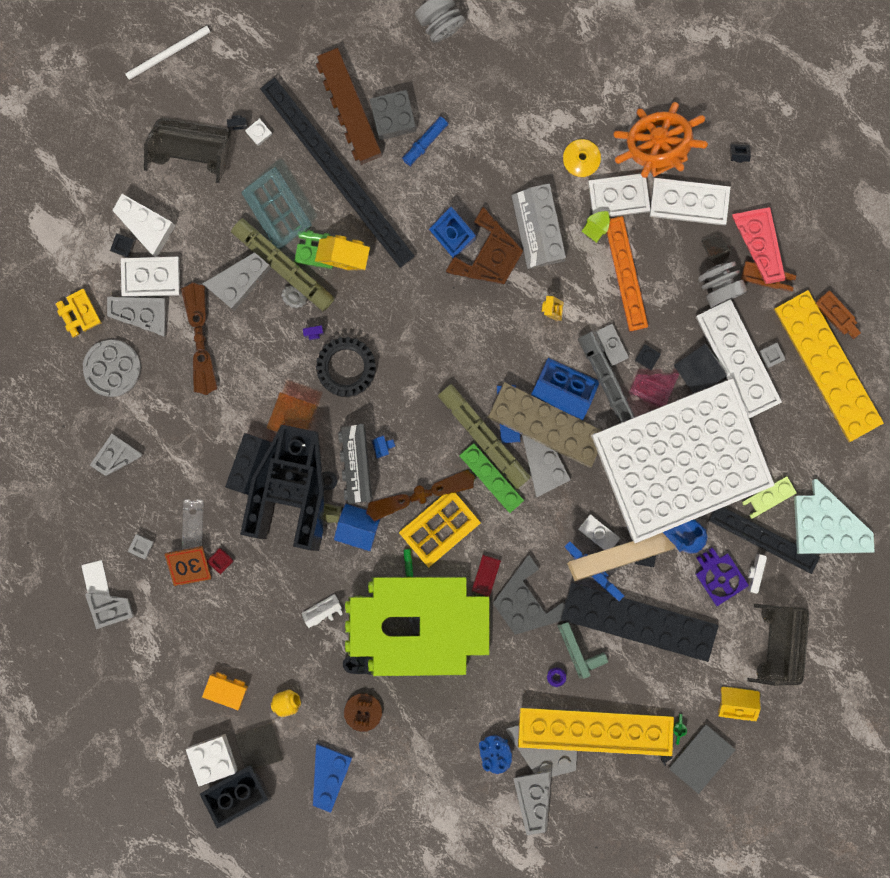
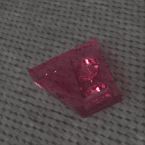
[629,373,679,407]

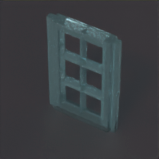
[241,167,312,249]

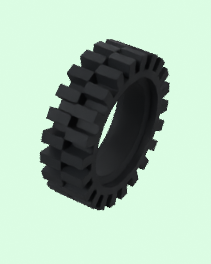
[316,337,376,397]

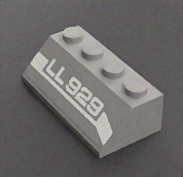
[511,183,566,269]

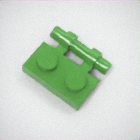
[295,230,335,269]

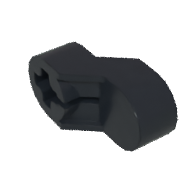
[343,656,372,675]

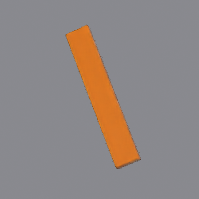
[607,216,648,332]

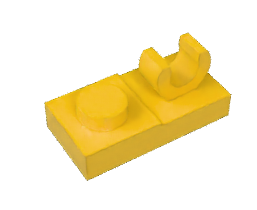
[542,296,564,321]

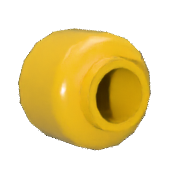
[271,690,301,717]

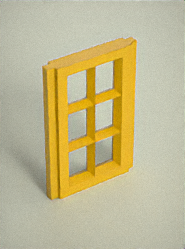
[399,493,481,568]

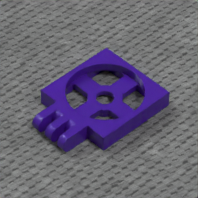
[695,548,749,607]

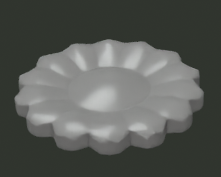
[281,285,307,308]

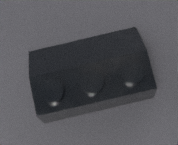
[225,433,272,495]
[200,765,272,829]

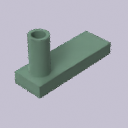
[557,622,608,679]

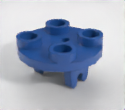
[479,735,512,774]

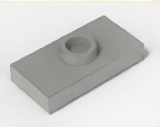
[595,324,629,367]

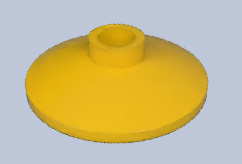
[563,139,601,177]

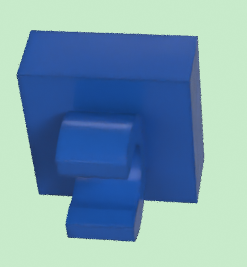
[371,436,395,459]

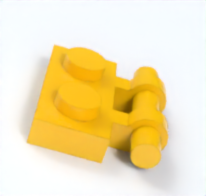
[56,289,102,338]

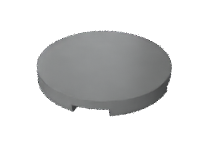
[83,340,141,397]

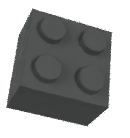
[370,90,416,141]

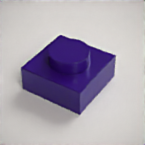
[303,325,324,340]

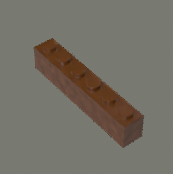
[315,48,382,165]

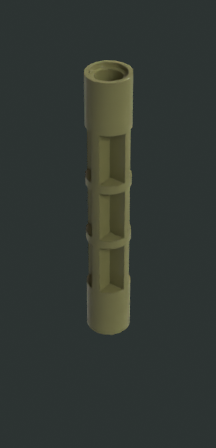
[231,218,335,312]
[438,384,531,489]

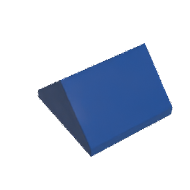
[429,206,476,258]
[334,504,380,551]

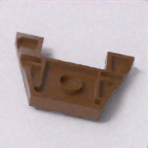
[446,207,523,285]

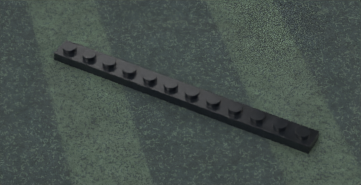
[260,77,415,269]

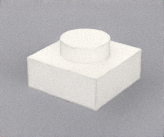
[245,118,272,146]

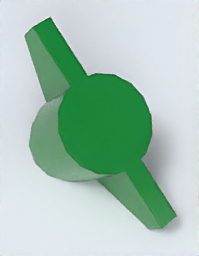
[673,713,687,745]

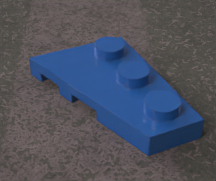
[313,744,352,813]

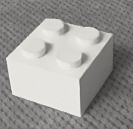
[186,734,238,787]

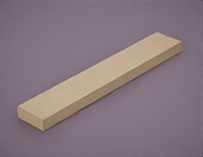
[567,532,675,581]

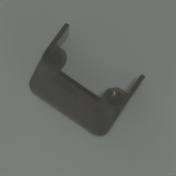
[144,118,231,183]
[747,604,809,686]

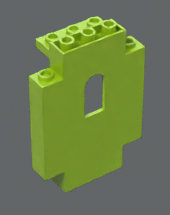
[345,577,489,676]

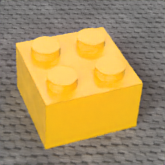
[315,235,370,271]

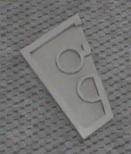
[107,297,166,337]
[513,771,551,835]

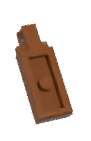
[815,290,861,339]

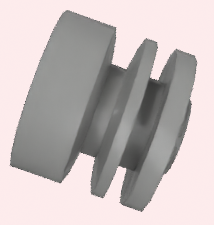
[415,0,466,43]
[698,261,748,308]

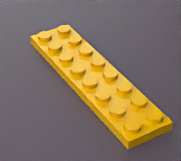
[774,290,884,442]
[518,708,674,756]

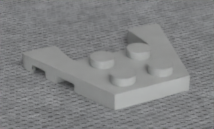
[506,709,579,777]

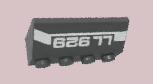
[338,424,372,504]

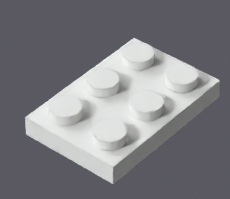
[588,174,650,217]
[121,257,180,297]

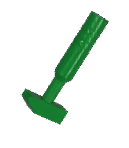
[403,549,413,577]

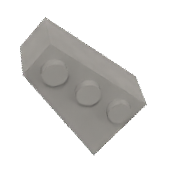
[202,252,271,311]

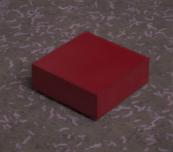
[207,548,234,575]

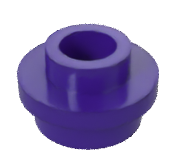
[547,667,566,687]

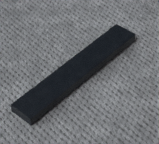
[708,507,820,574]

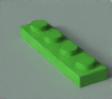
[459,443,524,513]

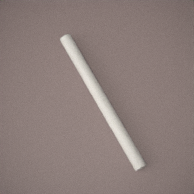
[125,26,210,80]

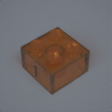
[267,392,318,432]

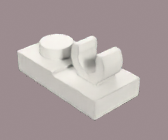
[302,594,342,628]

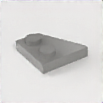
[90,434,143,476]
[85,593,134,629]

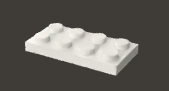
[649,178,730,226]

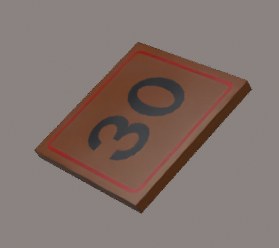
[165,546,211,586]

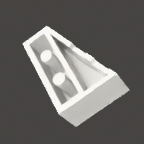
[113,194,175,257]

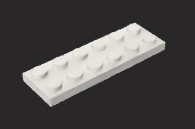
[696,299,782,418]

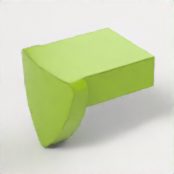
[582,211,610,243]

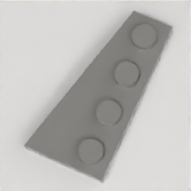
[522,435,570,498]

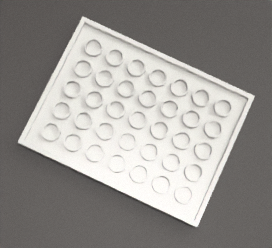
[591,378,775,543]

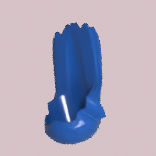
[663,519,708,554]

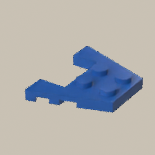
[564,541,624,601]

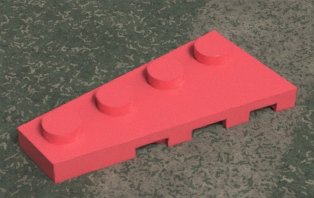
[732,207,785,284]

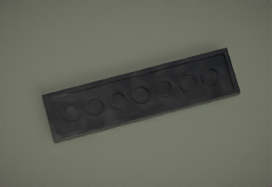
[560,582,719,662]

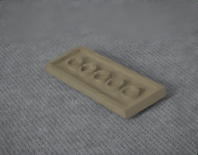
[487,382,602,468]

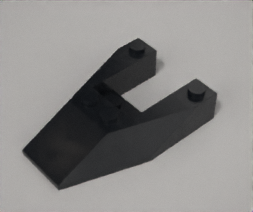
[240,425,324,551]

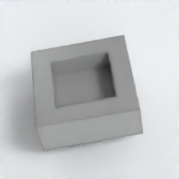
[759,343,786,369]
[128,534,154,560]

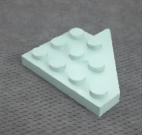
[794,479,874,554]

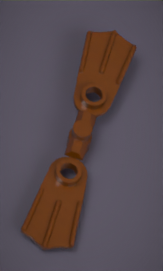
[181,282,218,395]
[366,470,475,521]

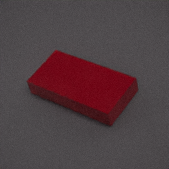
[471,555,501,597]

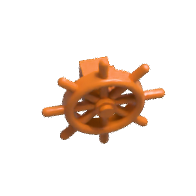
[613,102,708,178]

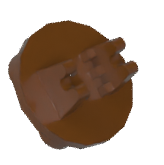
[344,693,382,732]

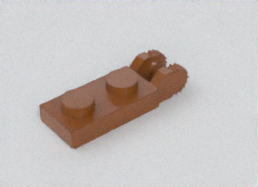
[740,261,796,292]

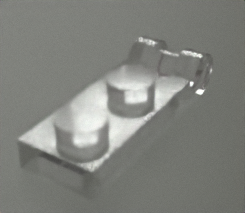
[182,499,204,550]

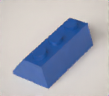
[531,358,599,420]

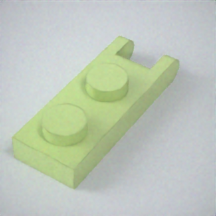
[742,476,797,519]

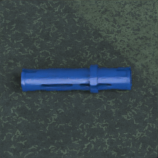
[402,116,449,167]

